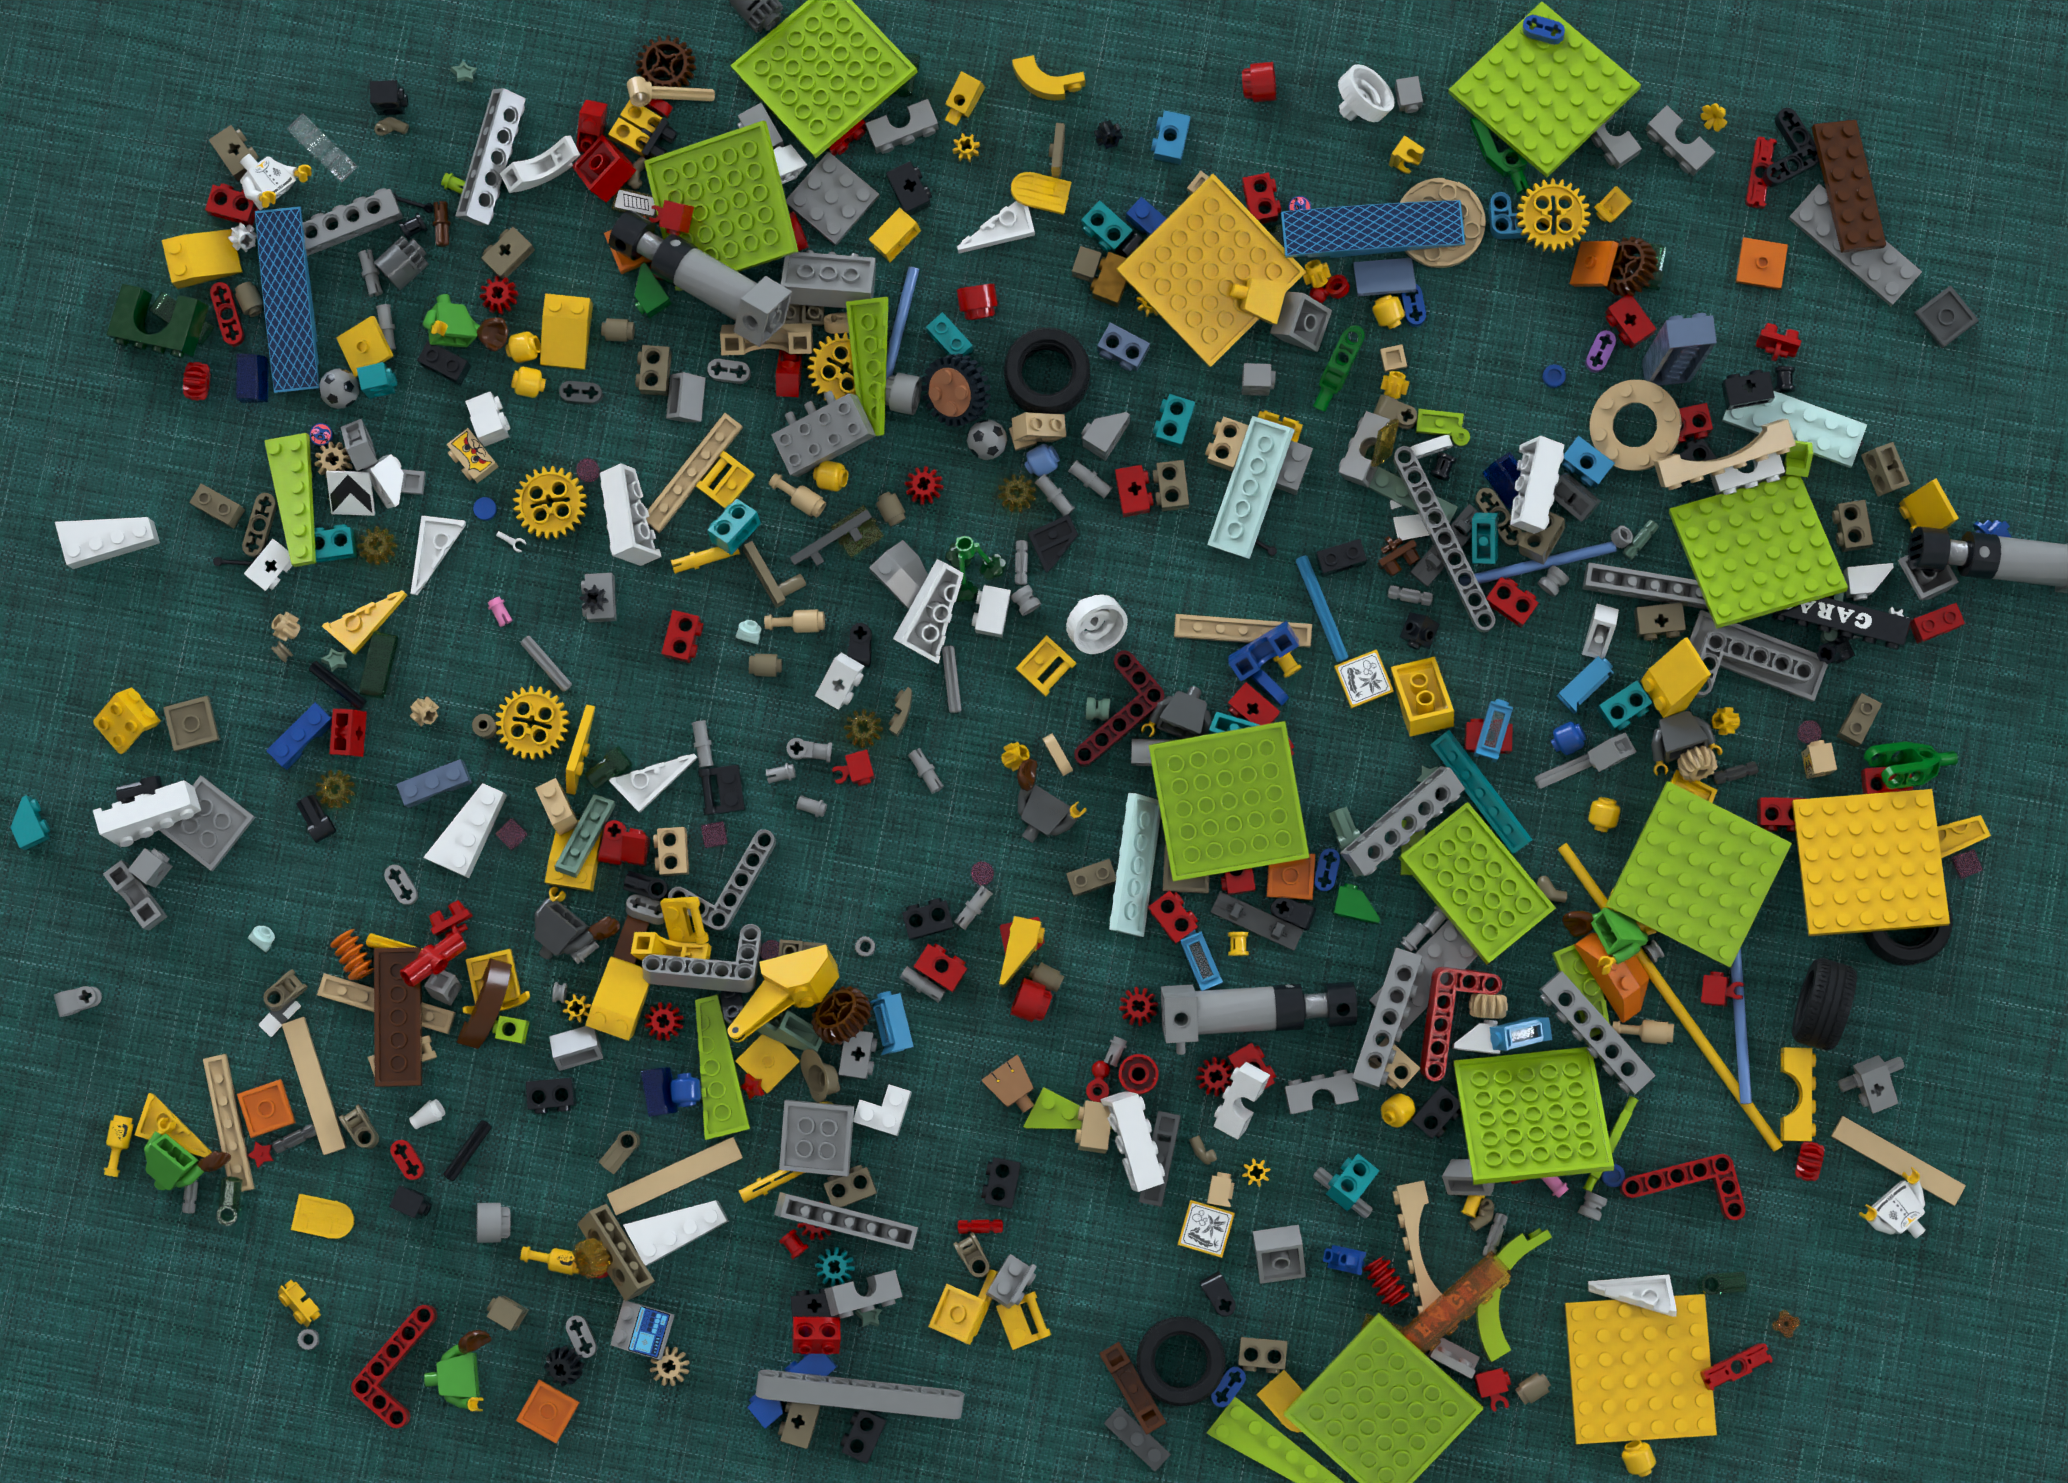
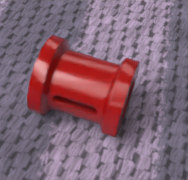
[779,1229,809,1260]

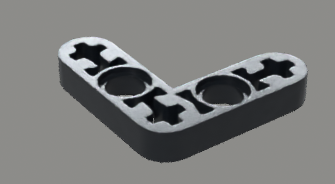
[1763,107,1819,187]

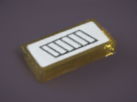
[612,188,657,219]

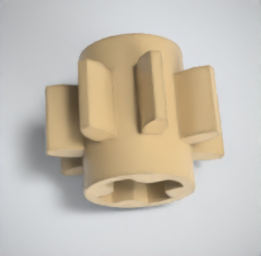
[271,612,300,642]
[410,697,439,726]

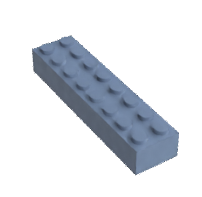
[1642,313,1717,386]

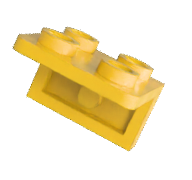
[93,687,161,754]

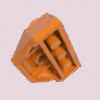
[1574,932,1650,1023]

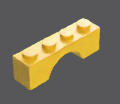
[1780,1047,1816,1142]

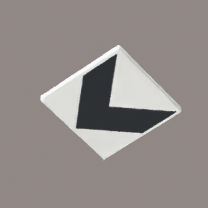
[326,471,375,516]

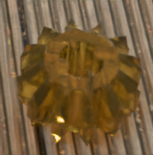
[998,474,1036,513]
[358,526,397,565]
[844,709,883,748]
[316,770,355,808]
[572,1238,611,1279]

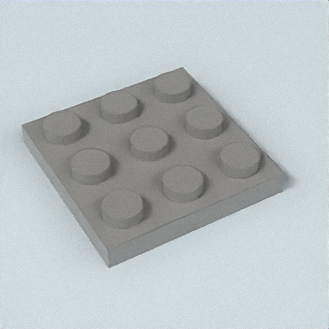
[786,151,880,246]
[159,775,256,871]
[779,1100,854,1176]

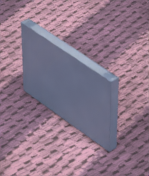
[1353,258,1416,296]

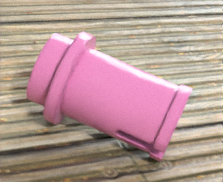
[488,596,513,627]
[1540,1176,1569,1198]

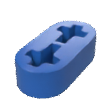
[1523,15,1565,45]
[1401,284,1426,327]
[1251,669,1289,706]
[1314,848,1340,892]
[1211,1367,1246,1407]

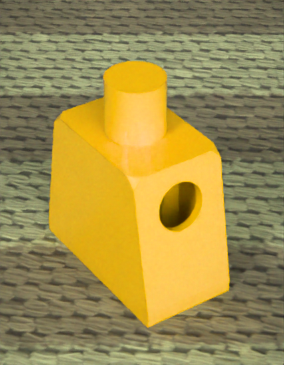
[945,71,985,126]
[1231,278,1288,324]

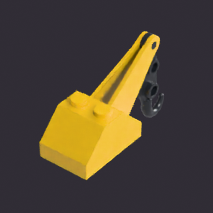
[720,945,839,1042]

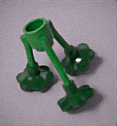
[946,536,1007,602]

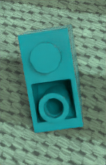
[10,795,50,850]

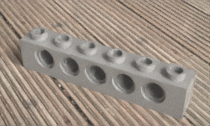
[455,88,526,226]
[303,188,403,256]
[1582,563,1708,610]
[1340,766,1465,876]
[1352,948,1425,1090]
[1539,971,1656,1094]
[774,1192,918,1250]

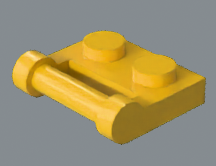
[696,451,755,509]
[1016,635,1077,697]
[660,897,709,944]
[996,1291,1051,1350]

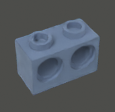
[1097,322,1150,371]

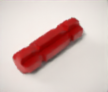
[958,1219,1003,1234]

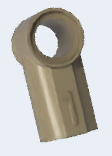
[599,1130,640,1174]

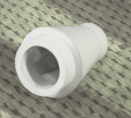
[409,1099,445,1129]

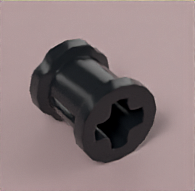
[398,213,427,240]
[1775,366,1795,393]
[1430,452,1457,481]

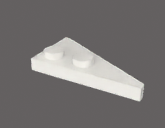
[957,201,1035,253]

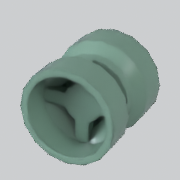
[1086,697,1110,721]

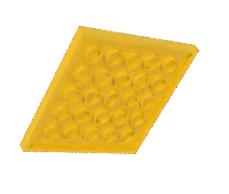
[1116,174,1306,367]
[1792,789,1950,936]
[1564,1294,1717,1444]

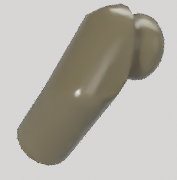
[627,156,646,189]
[1189,1135,1217,1165]

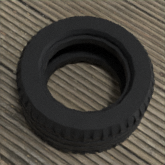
[1004,327,1090,414]
[1861,899,1953,966]
[1792,958,1857,1051]
[1136,1316,1225,1406]

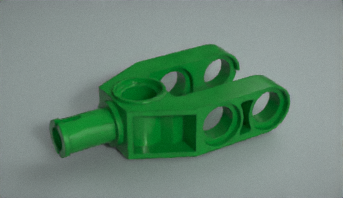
[1470,117,1530,195]
[1313,325,1365,412]
[1864,741,1958,789]

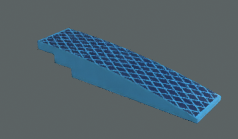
[1281,200,1465,258]
[255,207,320,393]

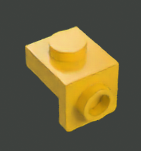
[1594,186,1633,223]

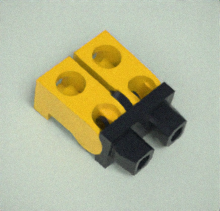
[608,100,678,160]

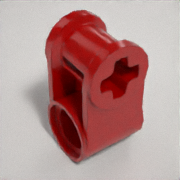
[598,820,627,866]

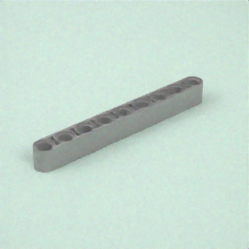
[1393,446,1495,633]
[755,1370,965,1419]

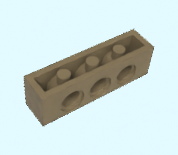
[577,1204,655,1302]

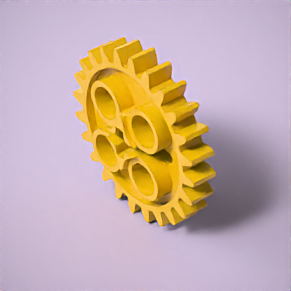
[1516,178,1591,253]
[807,332,856,401]
[513,466,587,540]
[496,686,570,760]

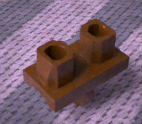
[1377,536,1420,577]

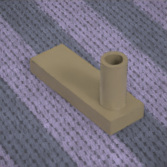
[743,541,806,608]

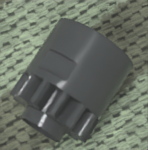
[729,0,784,32]
[373,236,429,291]

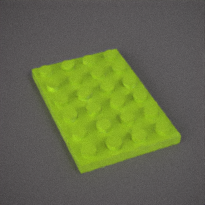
[1398,802,1556,965]

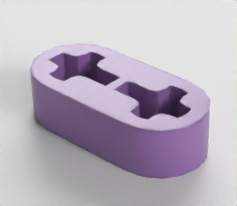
[1585,330,1616,373]

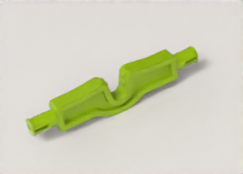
[1583,1096,1639,1192]

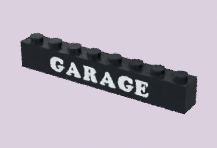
[1770,597,1911,650]

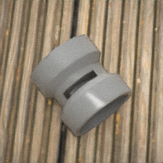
[1538,565,1569,597]
[1010,585,1041,616]
[1578,1191,1608,1221]

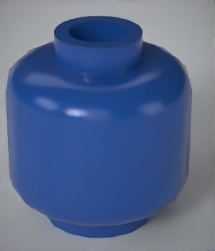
[1551,721,1587,755]
[670,1073,701,1107]

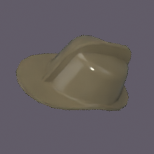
[800,1049,840,1102]

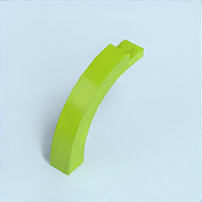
[1476,1228,1552,1362]

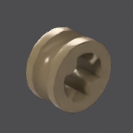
[271,640,293,663]

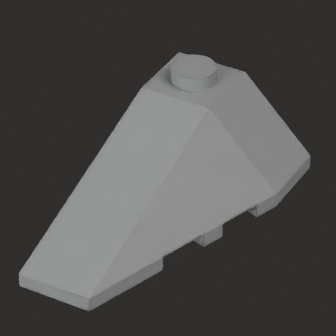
[869,540,928,610]

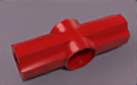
[400,933,466,987]

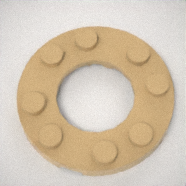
[1400,178,1486,268]
[1590,380,1682,471]

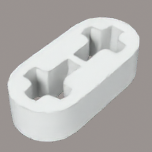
[1410,435,1453,459]

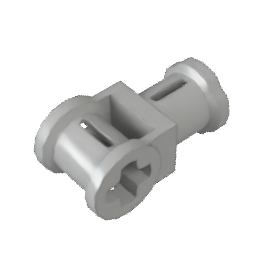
[786,738,832,763]

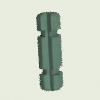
[1623,520,1659,560]

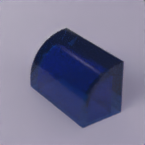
[236,354,268,403]
[1483,452,1521,509]
[641,1067,678,1118]

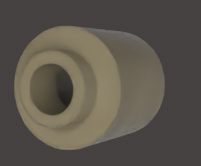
[235,282,264,317]
[601,318,635,342]
[876,491,906,527]
[749,653,782,677]
[472,714,498,739]
[1029,962,1065,993]
[1515,1372,1551,1405]

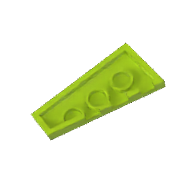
[1552,944,1609,1037]

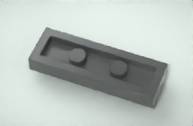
[1104,1406,1171,1471]

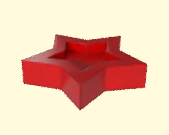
[740,1073,764,1100]
[247,1141,274,1168]

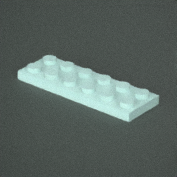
[1722,385,1867,468]
[1207,416,1295,559]
[1109,793,1161,937]

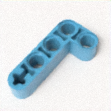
[1489,192,1571,239]

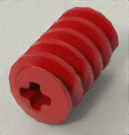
[1362,1255,1410,1308]

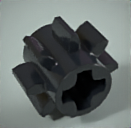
[1094,120,1123,149]
[579,585,609,614]

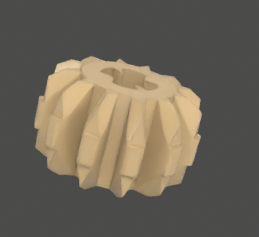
[315,442,353,478]
[1677,746,1718,782]
[1469,993,1508,1019]
[650,1346,690,1386]

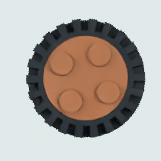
[921,354,991,427]

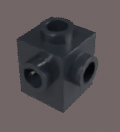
[1400,612,1440,650]

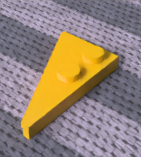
[322,590,407,655]
[566,704,595,795]
[135,1093,212,1158]

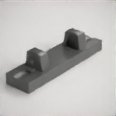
[1410,504,1479,587]
[790,510,872,566]
[1210,892,1303,951]
[1139,1111,1181,1207]

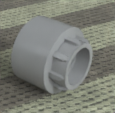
[885,372,922,415]
[477,1203,510,1243]

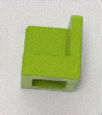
[1784,440,1813,477]

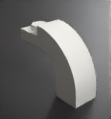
[500,135,580,193]

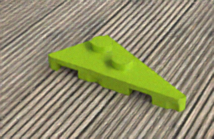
[1023,1087,1113,1129]

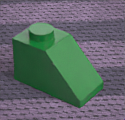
[635,262,672,318]
[1333,883,1380,925]

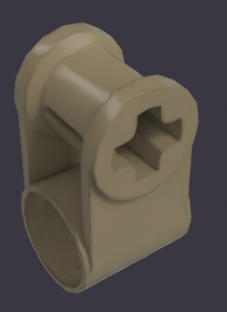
[1373,395,1417,429]
[263,969,308,1012]
[339,1104,379,1149]
[953,1232,990,1278]

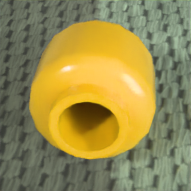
[1372,294,1405,329]
[505,331,541,363]
[511,366,546,398]
[813,461,848,492]
[1588,797,1621,832]
[1381,1093,1415,1128]
[1622,1440,1656,1477]

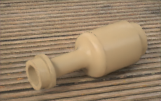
[769,473,826,518]
[764,609,825,633]
[1613,1020,1674,1044]

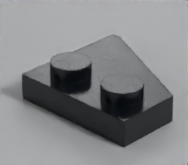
[1028,514,1078,573]

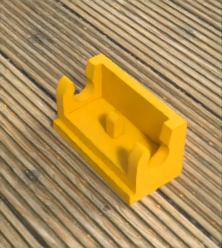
[1389,135,1425,174]
[868,207,921,262]

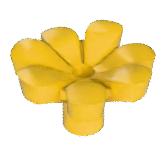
[1700,103,1727,132]

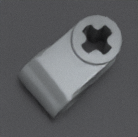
[54,986,102,1017]

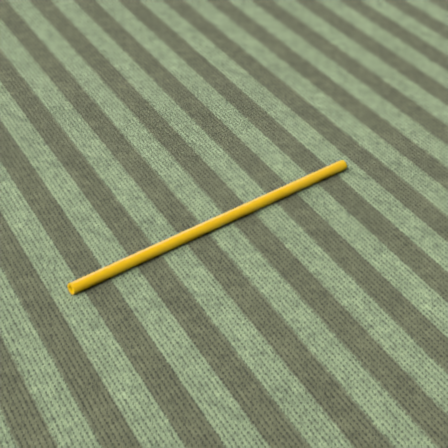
[1558,843,1783,1152]

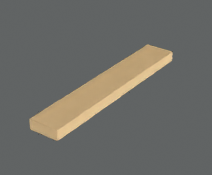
[646,413,743,533]
[1174,614,1312,648]
[317,973,456,1034]
[282,1017,347,1155]
[203,1054,255,1194]
[1831,1116,1966,1206]
[607,1137,743,1216]

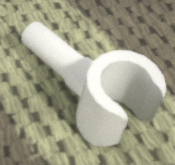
[496,531,526,553]

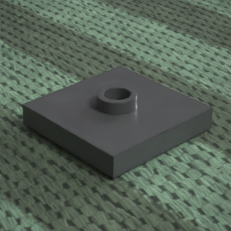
[1914,285,1979,349]

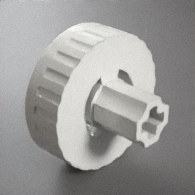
[1338,64,1395,122]
[1066,595,1128,654]

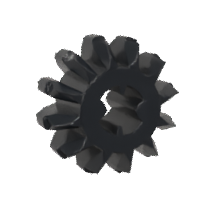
[544,1345,585,1386]

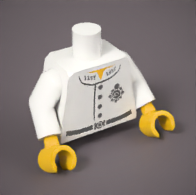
[240,154,312,211]
[1859,1167,1925,1239]

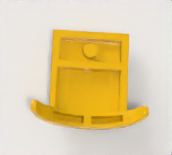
[462,949,530,1015]

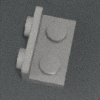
[986,1254,1037,1309]
[1428,1336,1479,1379]

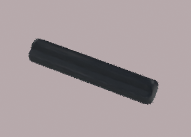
[309,661,367,710]
[443,1120,492,1181]

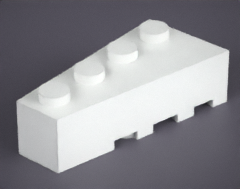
[1510,436,1564,534]
[600,463,662,566]
[55,517,160,569]
[893,559,964,664]
[93,780,201,847]
[423,783,507,878]
[1100,1091,1165,1192]
[623,1200,729,1266]

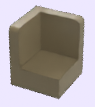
[1072,246,1101,283]

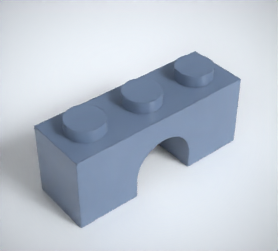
[396,759,472,808]

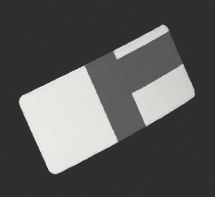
[259,999,301,1037]

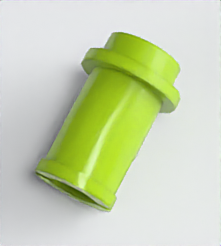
[441,173,465,194]

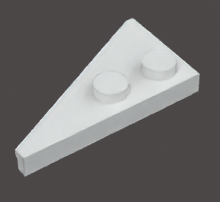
[411,516,466,595]
[609,754,698,813]
[1588,1275,1677,1317]

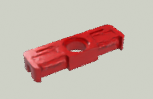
[1745,137,1777,209]
[1700,1343,1773,1391]

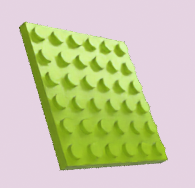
[730,0,918,159]
[1448,2,1641,177]
[644,121,798,291]
[1669,475,1848,629]
[1148,721,1310,881]
[1606,781,1792,968]
[1453,1047,1614,1185]
[1284,1313,1483,1483]

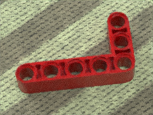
[1420,967,1502,1081]
[1619,1154,1745,1220]
[351,1305,437,1428]

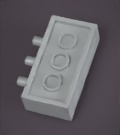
[781,250,876,308]
[771,391,876,477]

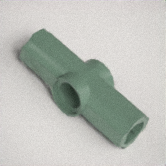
[1328,806,1361,878]

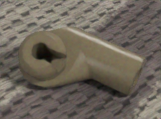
[374,117,409,136]
[1537,876,1567,903]
[1468,1198,1494,1232]

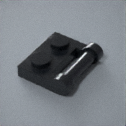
[698,765,745,816]

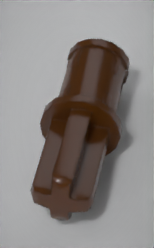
[433,201,451,247]

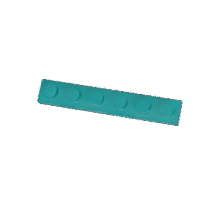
[1430,730,1532,854]

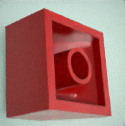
[572,134,637,203]

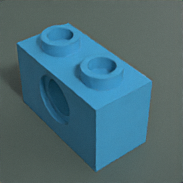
[1151,110,1190,165]
[1562,436,1615,488]

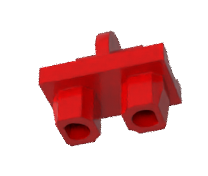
[1755,323,1802,362]
[429,900,473,939]

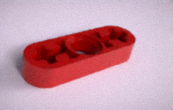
[210,282,245,347]

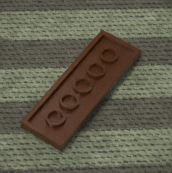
[1811,120,1886,253]
[374,947,422,1087]

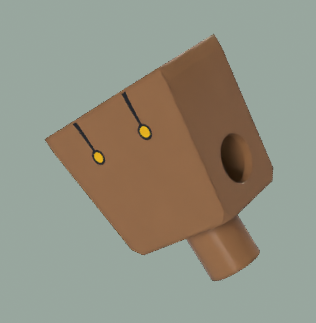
[982,1055,1034,1113]

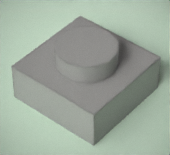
[401,469,426,495]

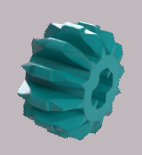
[815,1247,855,1287]

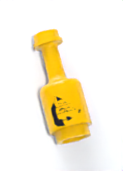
[104,1115,134,1177]
[520,1246,583,1275]

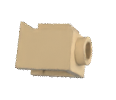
[1207,1172,1235,1207]

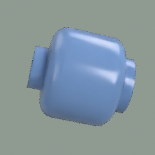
[1025,444,1060,477]

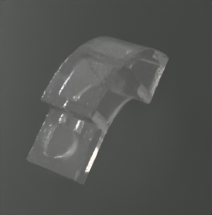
[287,113,358,182]

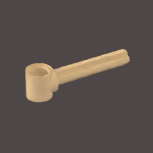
[627,76,715,107]

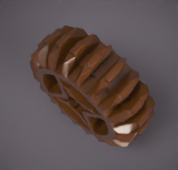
[636,35,696,88]
[1605,236,1659,296]
[811,986,872,1045]

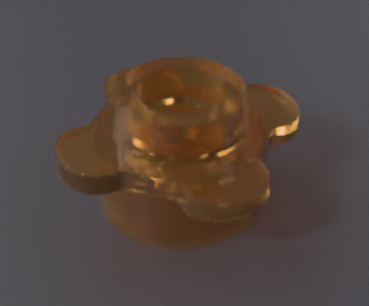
[1772,1310,1800,1338]

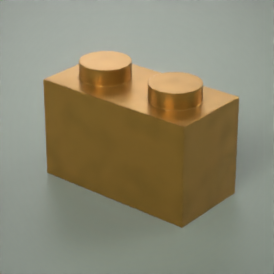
[1090,252,1128,308]

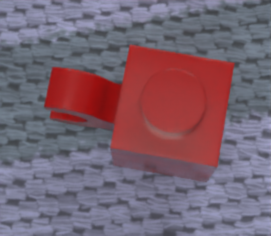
[649,200,694,236]
[832,750,875,786]
[1701,972,1745,1007]
[1474,1367,1511,1411]

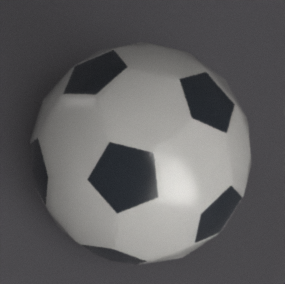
[319,368,360,409]
[967,419,1007,460]

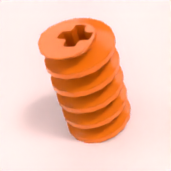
[330,929,374,980]

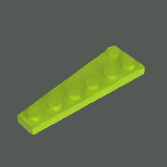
[846,297,888,436]
[265,433,316,567]
[695,994,750,1140]
[1206,1397,1344,1483]

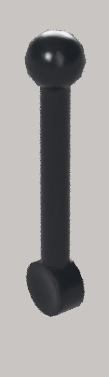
[394,193,434,213]
[1255,539,1277,556]
[213,557,255,566]

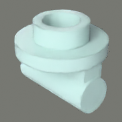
[736,620,761,645]
[248,926,275,952]

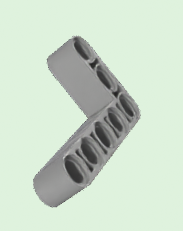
[1695,631,1815,698]
[668,829,776,931]
[642,924,761,993]

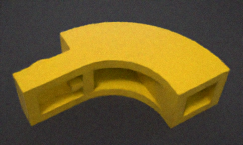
[1012,55,1085,100]
[631,932,711,961]

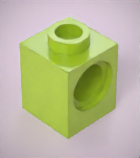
[493,1015,530,1044]

